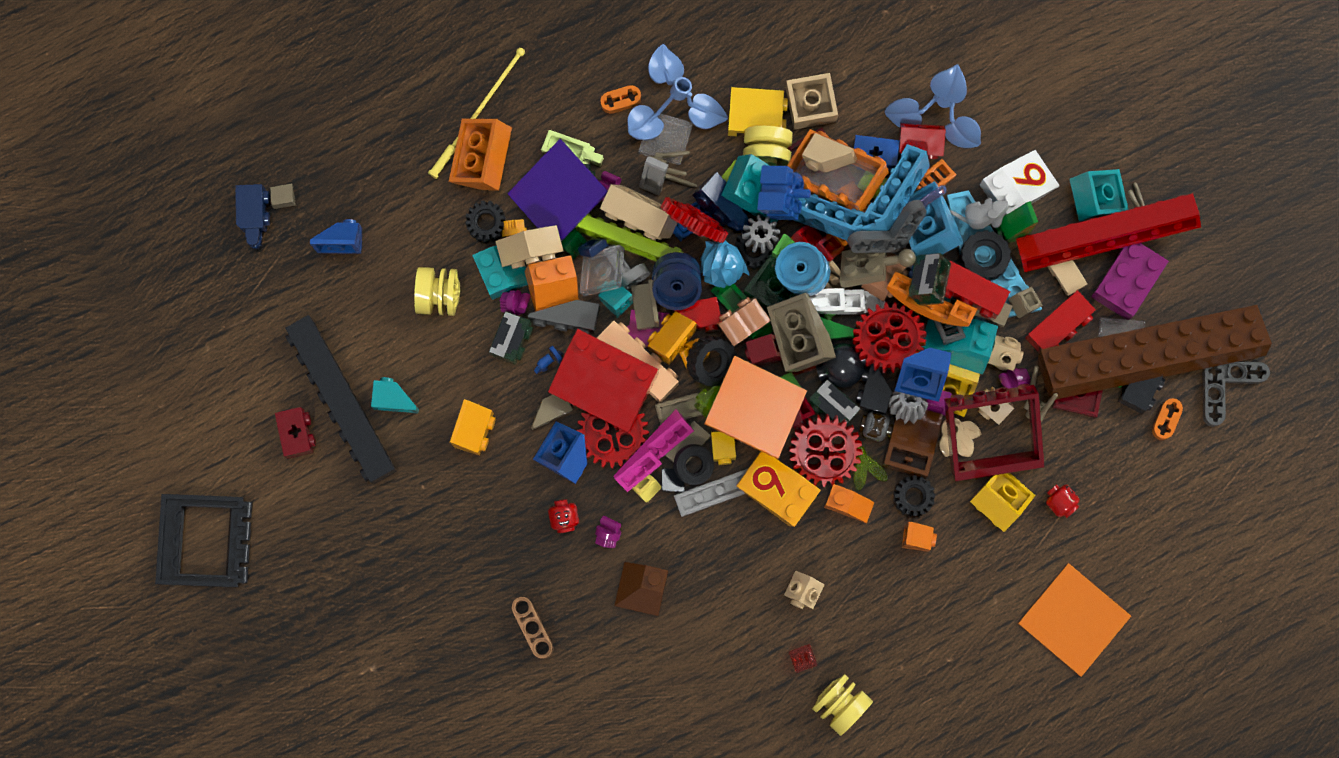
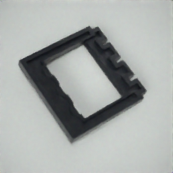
[155,494,252,588]

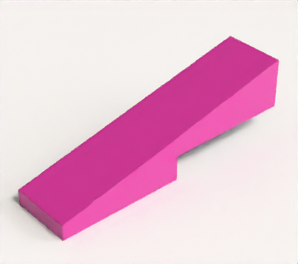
[613,409,694,492]

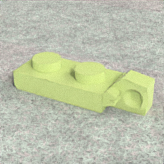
[541,130,604,167]

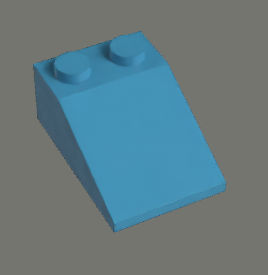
[907,181,963,260]

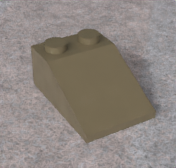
[767,293,836,372]

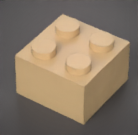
[785,73,838,130]
[496,225,563,269]

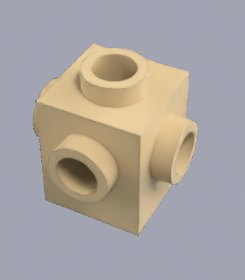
[988,335,1024,371]
[979,386,1014,425]
[784,571,824,609]

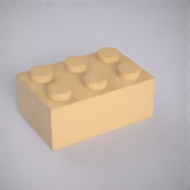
[600,184,677,240]

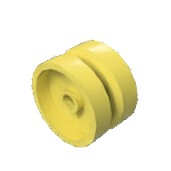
[743,126,793,166]

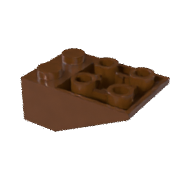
[882,410,943,479]

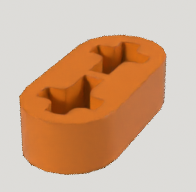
[600,85,641,114]
[1152,398,1183,440]

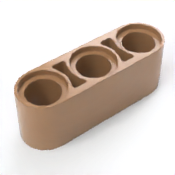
[512,597,554,659]

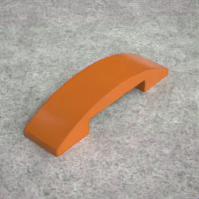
[886,271,977,327]

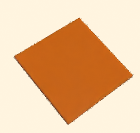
[704,356,807,459]
[1018,563,1131,677]

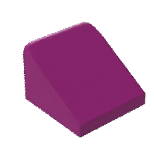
[926,390,952,416]

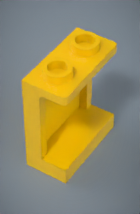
[728,87,788,136]

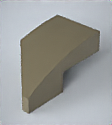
[531,395,572,430]

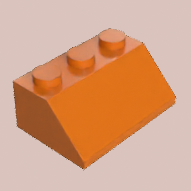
[449,119,512,191]

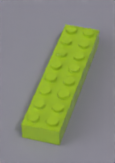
[575,213,684,262]

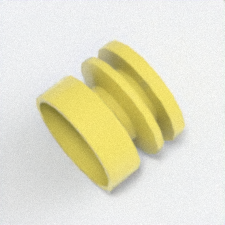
[414,267,460,316]
[812,674,873,736]

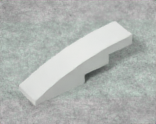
[809,288,885,314]

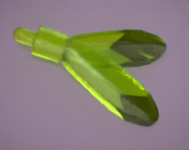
[854,446,888,490]

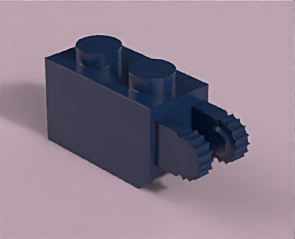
[692,172,750,234]
[235,184,270,249]

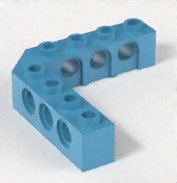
[794,144,930,241]

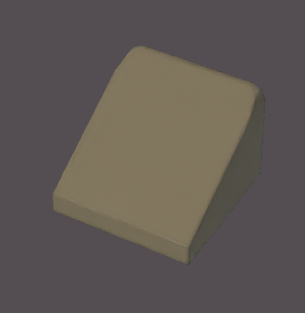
[270,184,296,209]
[1008,287,1043,318]

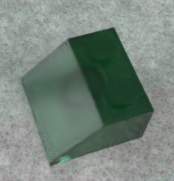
[743,255,797,314]

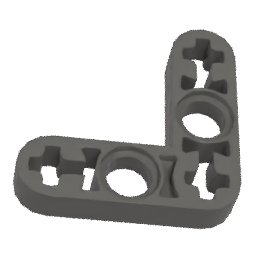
[847,200,927,253]
[1202,362,1270,427]

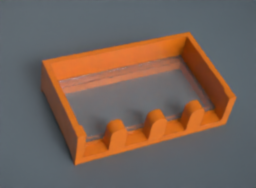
[787,129,889,212]

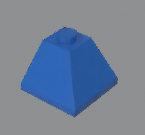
[310,219,362,254]
[895,348,952,402]
[533,421,587,484]

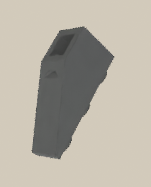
[528,300,600,334]

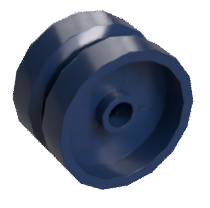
[652,252,702,310]

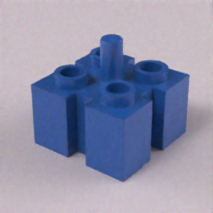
[757,165,811,220]

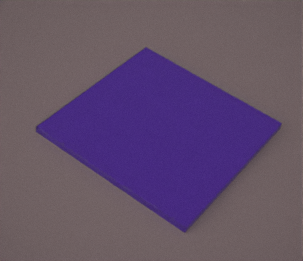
[508,139,608,241]

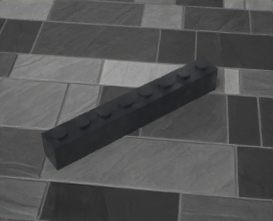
[285,315,397,485]

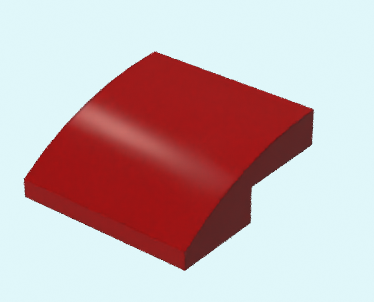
[791,225,845,261]

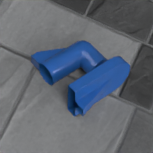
[534,346,563,374]

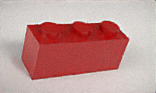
[935,261,1011,319]
[1025,290,1096,353]

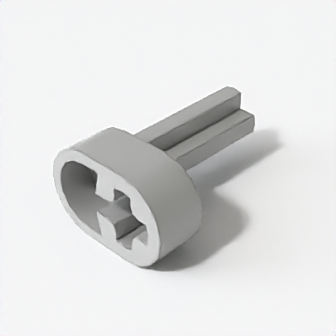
[604,244,650,290]

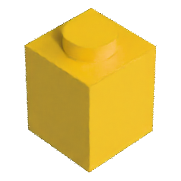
[711,432,736,465]

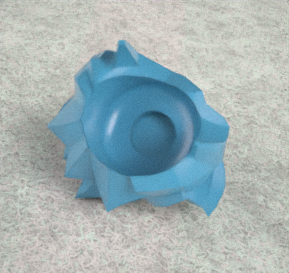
[700,240,750,288]

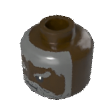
[859,411,893,443]

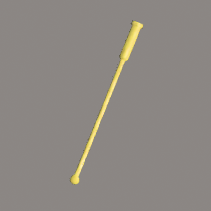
[428,48,525,179]

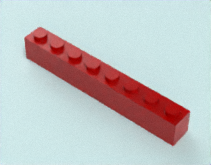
[1016,193,1201,272]

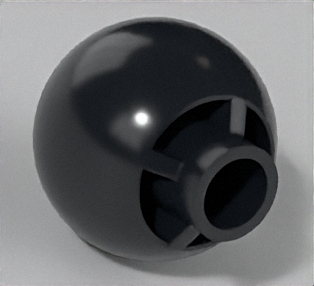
[816,343,866,388]

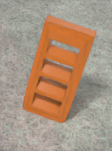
[914,159,957,192]

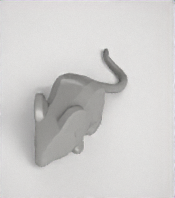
[950,198,1008,230]

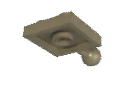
[840,249,916,288]

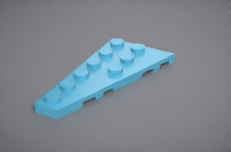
[946,190,1042,322]

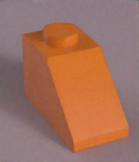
[824,484,874,523]
[902,522,937,552]

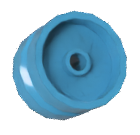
[775,242,831,296]

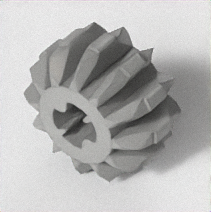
[742,215,780,253]
[889,391,928,424]

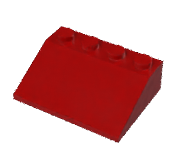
[548,329,659,433]

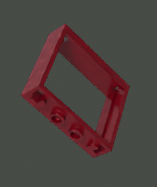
[944,384,1044,481]

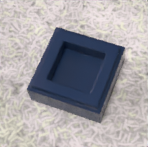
[578,237,609,257]

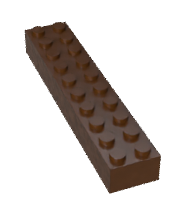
[1037,305,1272,400]

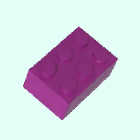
[1091,243,1169,321]

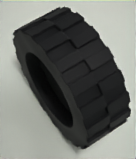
[960,230,1011,281]
[686,335,737,388]

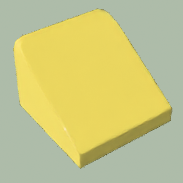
[632,474,662,502]

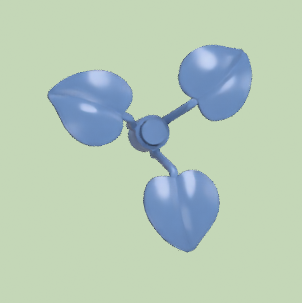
[627,44,728,140]
[885,64,981,148]

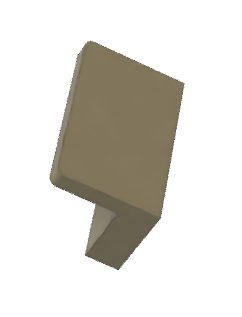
[631,279,659,331]

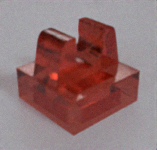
[788,644,818,673]

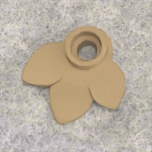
[939,418,981,457]

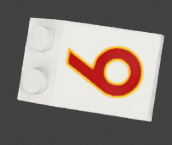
[980,150,1060,217]

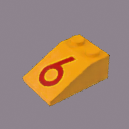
[736,452,821,527]

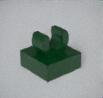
[561,229,587,260]

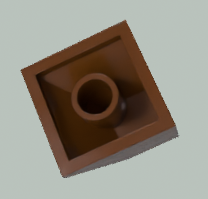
[614,562,668,616]

